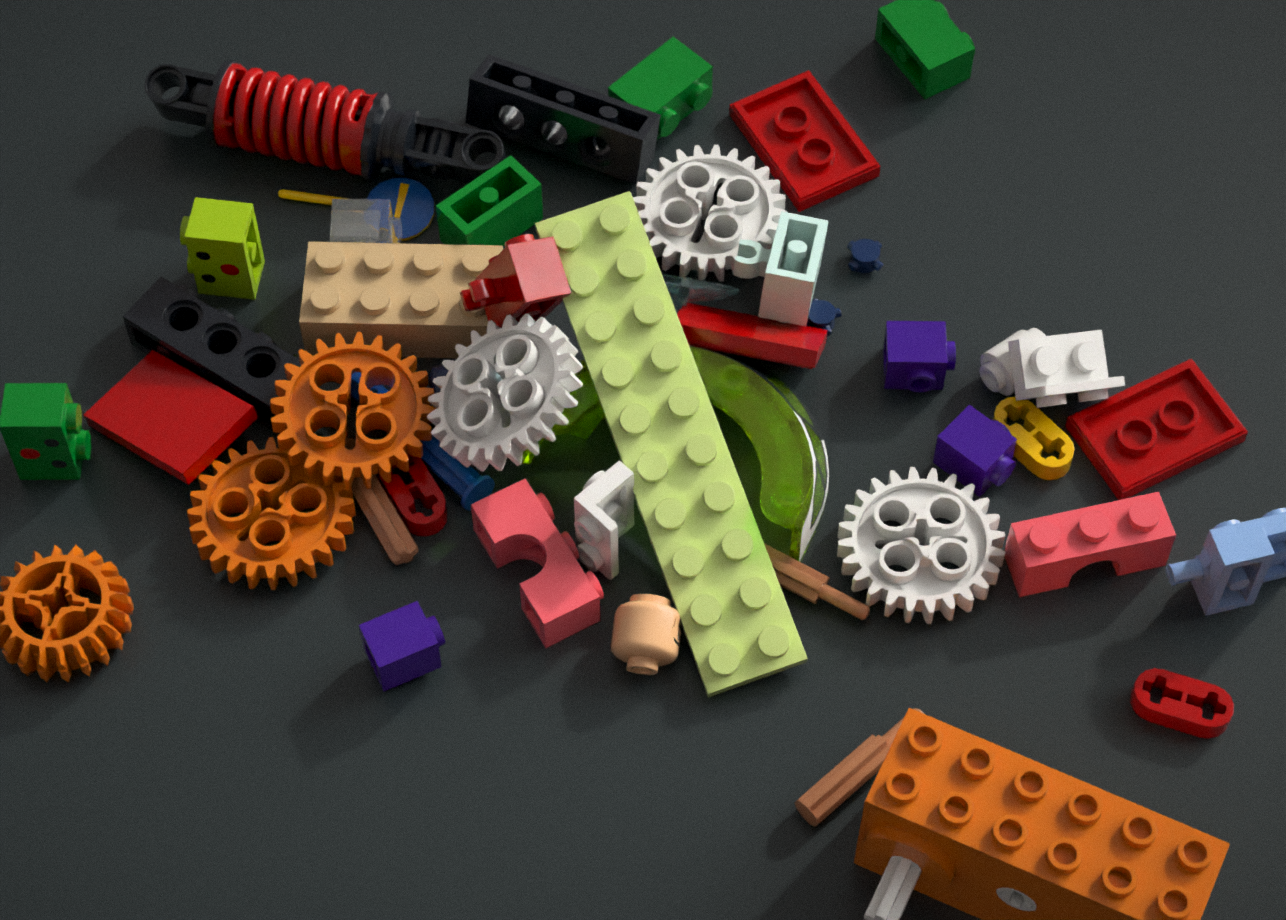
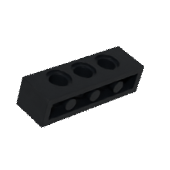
[465,54,661,184]
[123,277,301,434]

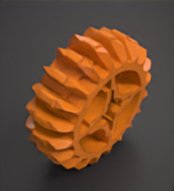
[0,545,134,683]

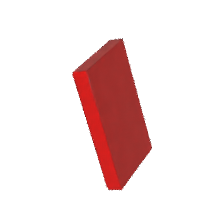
[729,70,881,212]
[677,302,828,369]
[83,350,258,485]
[1065,358,1248,500]

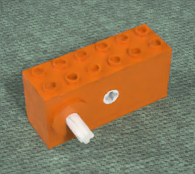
[854,708,1230,920]

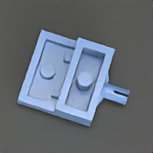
[1166,508,1286,616]

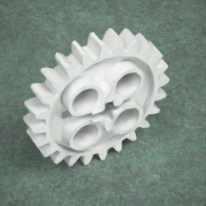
[633,145,787,282]
[427,313,583,472]
[837,467,1005,624]

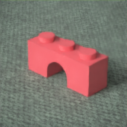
[471,478,604,648]
[1004,492,1176,597]

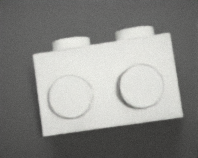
[574,460,634,580]

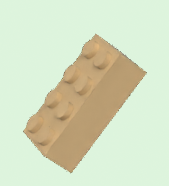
[299,242,503,358]

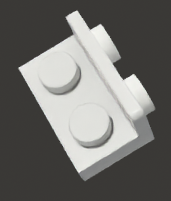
[1008,330,1125,408]

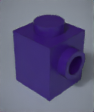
[883,321,956,392]
[933,405,1017,497]
[359,601,446,692]

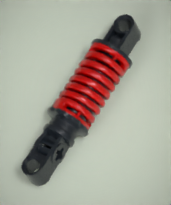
[144,59,507,183]

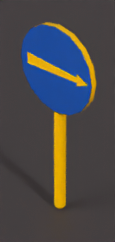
[278,178,434,241]

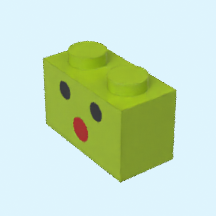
[180,197,265,300]

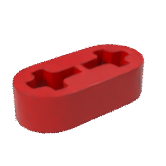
[378,454,448,537]
[1130,668,1234,739]

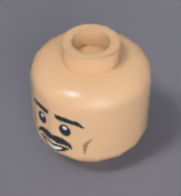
[610,594,682,675]

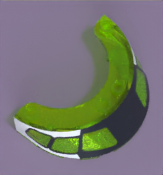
[522,345,829,562]

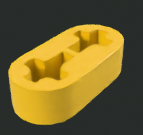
[993,397,1075,480]

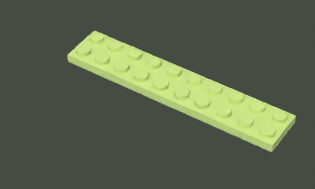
[535,191,808,697]

